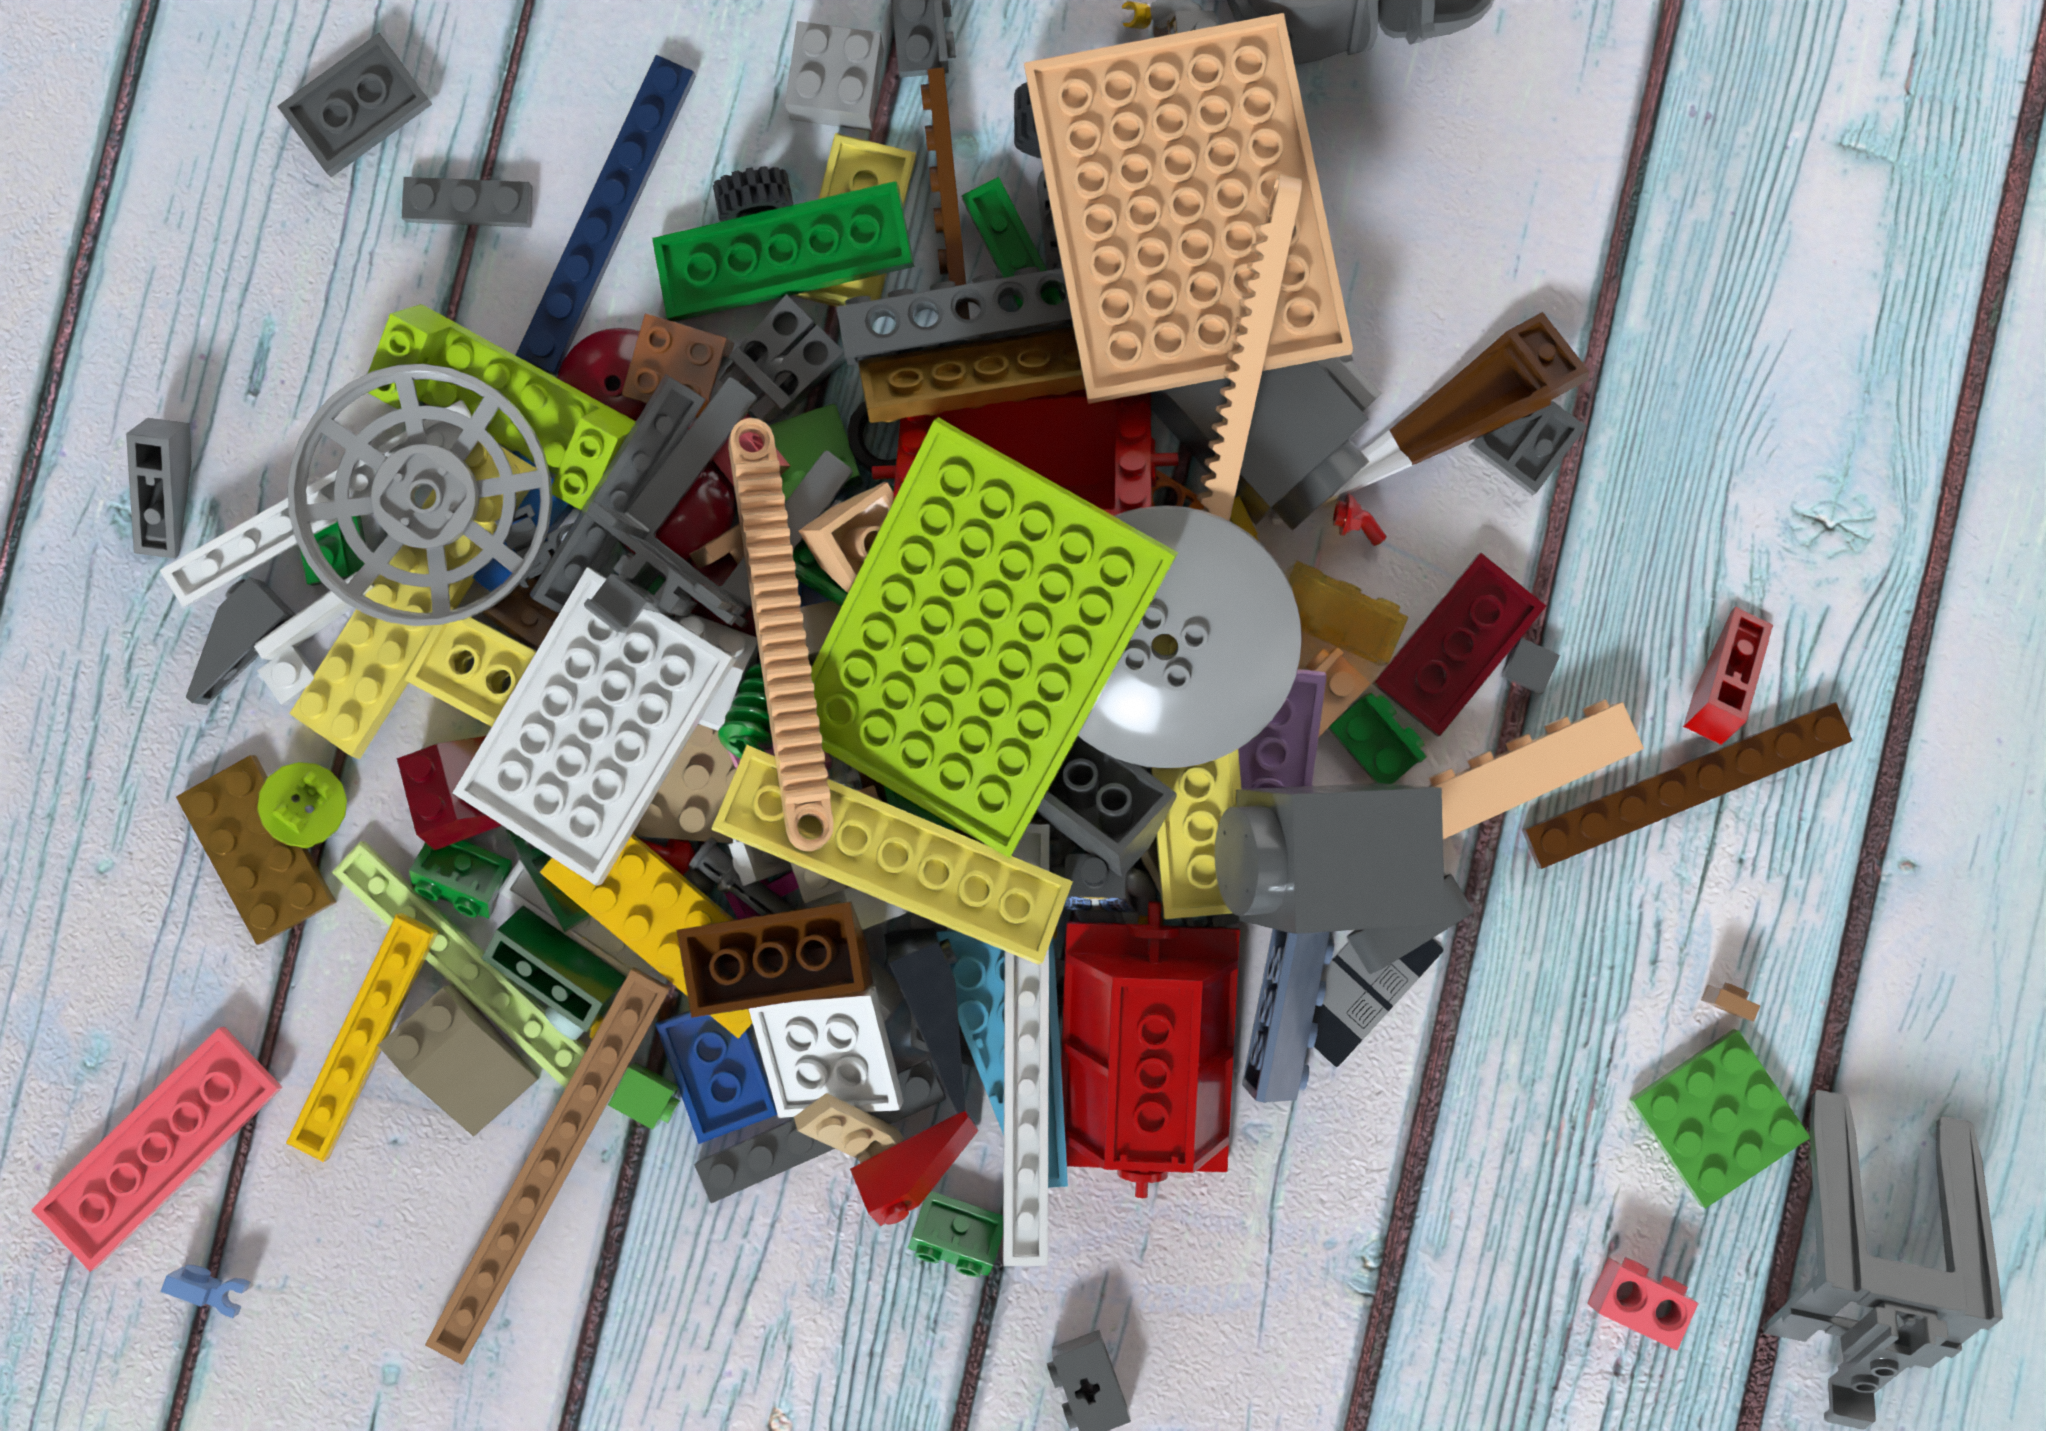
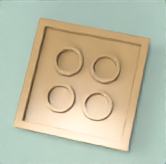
[633,725,736,843]

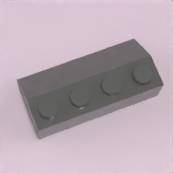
[1036,736,1177,878]

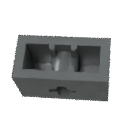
[1047,1330,1131,1431]

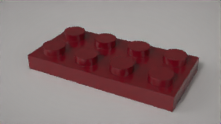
[1372,553,1546,737]

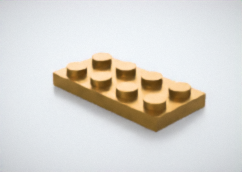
[176,755,337,945]

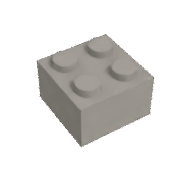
[785,21,884,131]

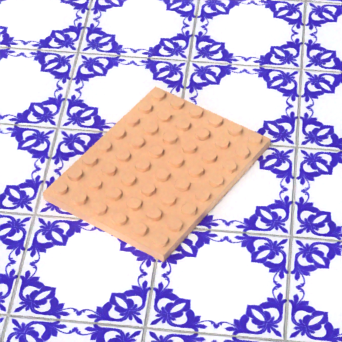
[1024,13,1353,404]

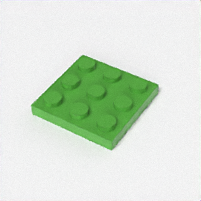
[1629,1029,1810,1209]

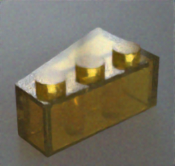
[1285,560,1409,666]

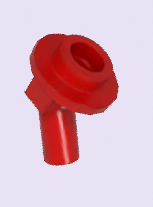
[1333,494,1387,546]
[638,837,695,876]

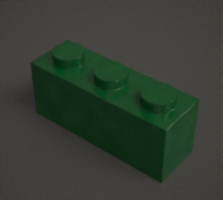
[481,905,627,1032]

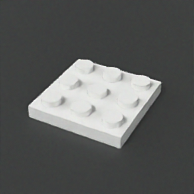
[749,987,904,1118]

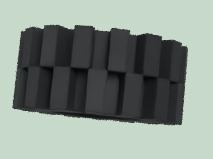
[713,166,794,222]

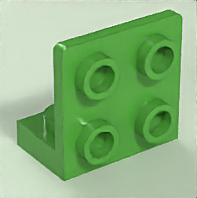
[768,404,863,502]

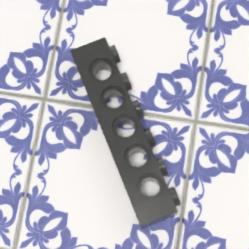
[836,263,1073,366]

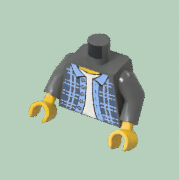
[1049,854,1163,939]

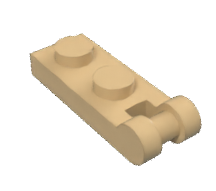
[794,1093,904,1163]

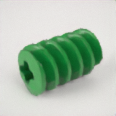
[718,664,773,759]

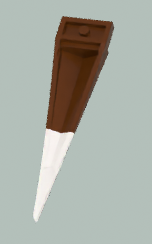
[1272,312,1589,525]

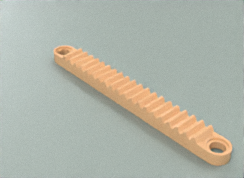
[1197,174,1302,521]
[728,418,834,851]

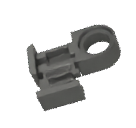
[495,504,573,588]

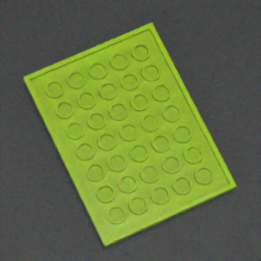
[811,418,1178,858]

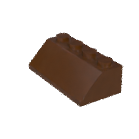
[676,901,873,1018]

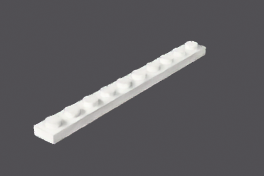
[1003,824,1049,1266]

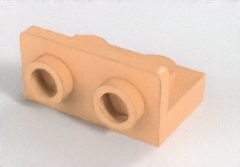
[1306,647,1371,738]

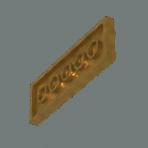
[858,327,1085,423]

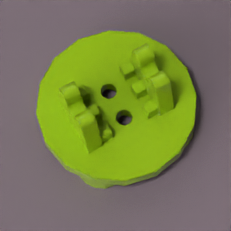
[258,762,347,848]

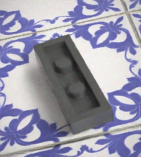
[401,177,533,228]

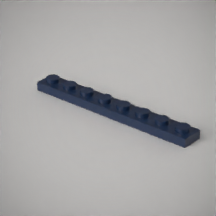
[515,55,696,376]

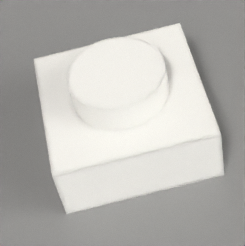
[257,646,315,705]

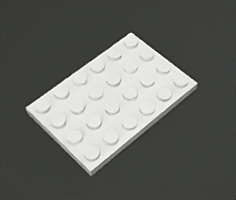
[453,567,737,885]

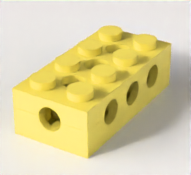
[404,606,537,727]

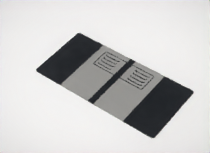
[1312,938,1444,1067]

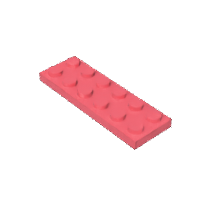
[31,1026,283,1272]

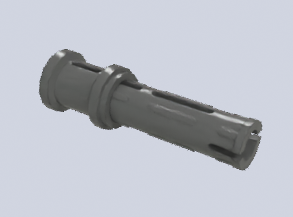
[688,836,796,916]

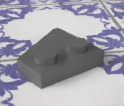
[1468,401,1587,495]

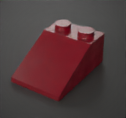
[396,736,502,850]

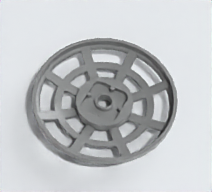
[287,364,552,626]

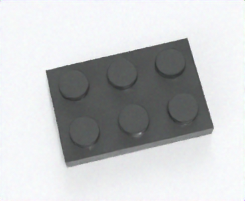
[277,33,432,177]

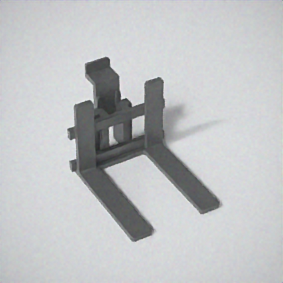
[584,377,853,633]

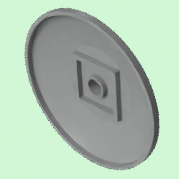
[1078,506,1301,768]

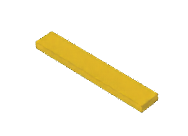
[286,913,439,1162]

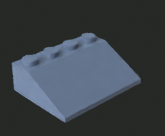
[1242,928,1334,1103]

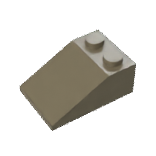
[377,984,539,1137]

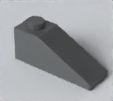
[126,418,192,559]
[186,577,296,705]

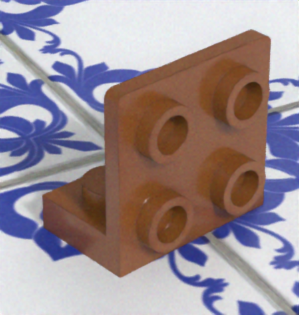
[622,313,735,419]

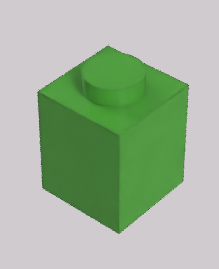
[608,1062,681,1130]

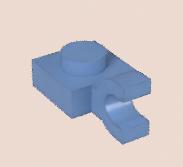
[160,1265,251,1318]

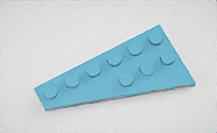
[937,931,1068,1188]

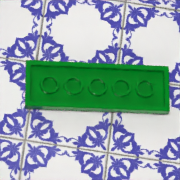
[652,181,915,322]

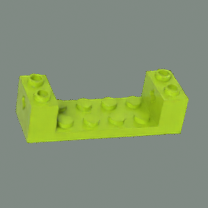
[367,304,636,510]

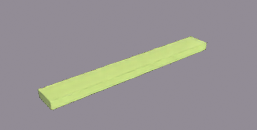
[332,841,588,1089]

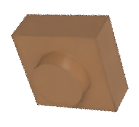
[1701,982,1760,1021]

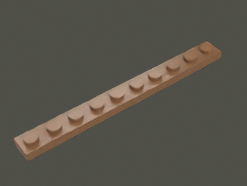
[425,967,672,1365]

